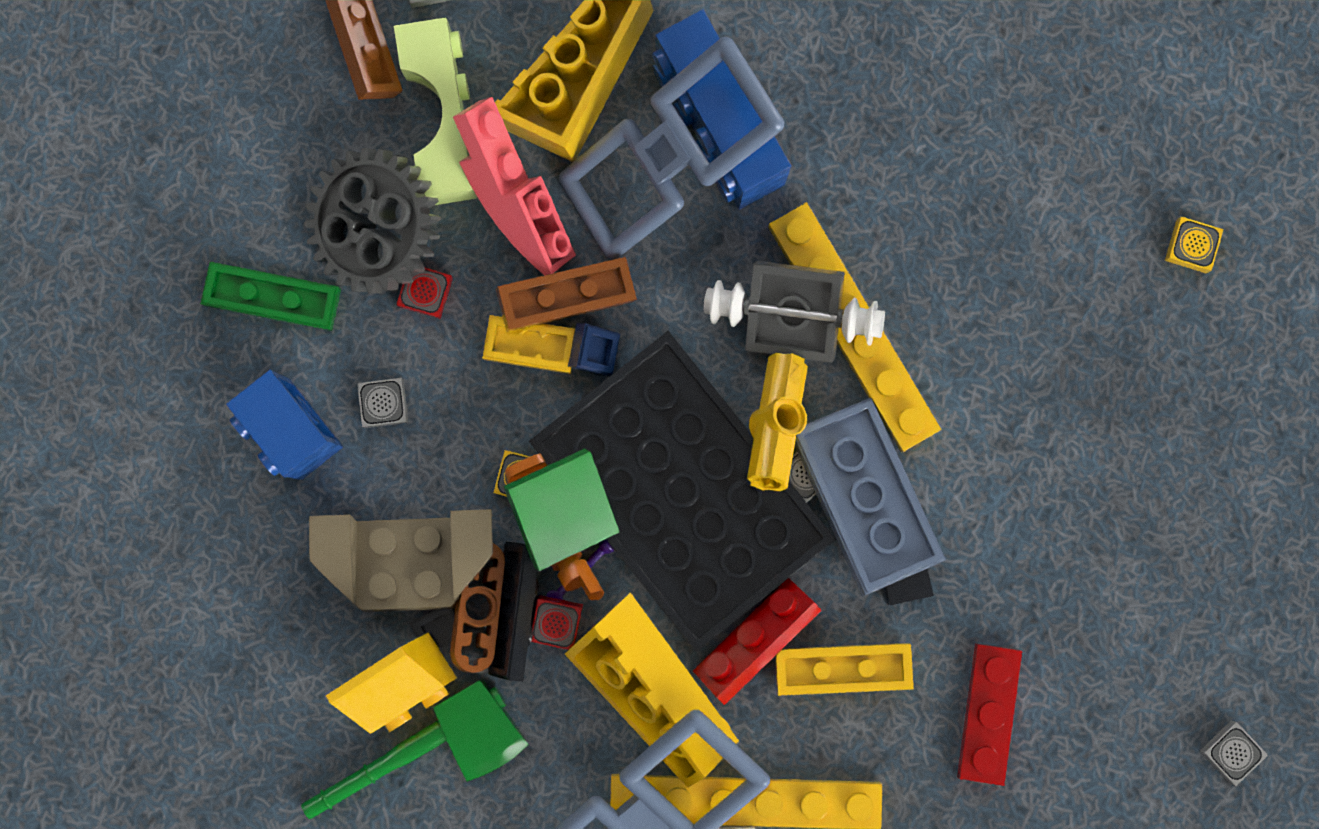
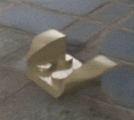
[309,509,493,612]

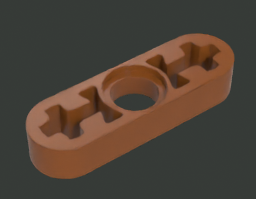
[450,543,505,673]

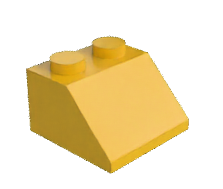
[326,632,457,734]

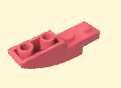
[453,97,576,275]

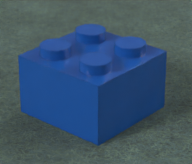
[226,370,343,480]

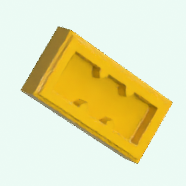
[482,315,575,374]

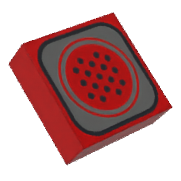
[396,268,453,319]
[531,595,583,650]

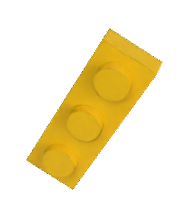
[775,643,914,696]

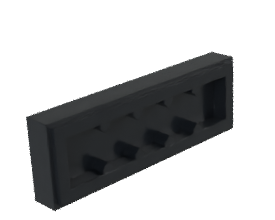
[488,541,539,682]

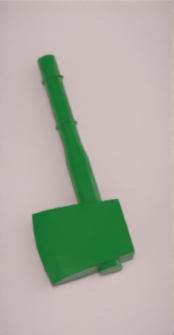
[301,679,529,819]

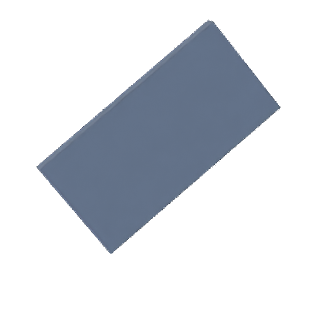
[795,398,946,597]

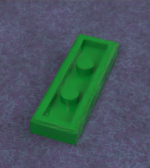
[200,262,341,331]

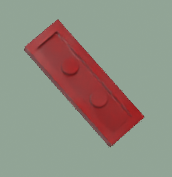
[693,578,822,705]
[957,643,1022,786]

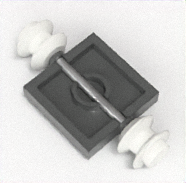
[704,261,885,363]

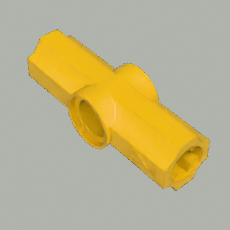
[747,353,808,491]

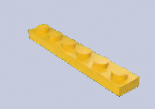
[768,202,942,453]
[610,774,882,829]

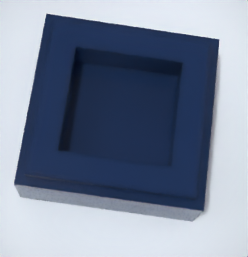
[568,323,620,377]

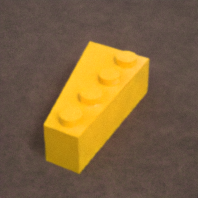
[495,0,654,162]
[565,593,739,788]

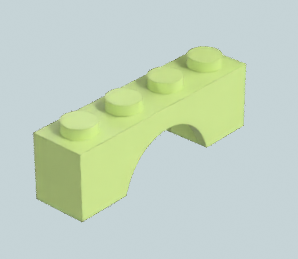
[394,18,477,205]

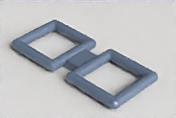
[559,37,784,260]
[554,710,770,829]

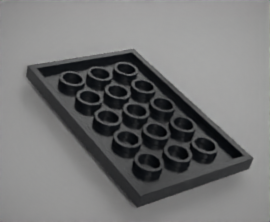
[529,331,836,652]

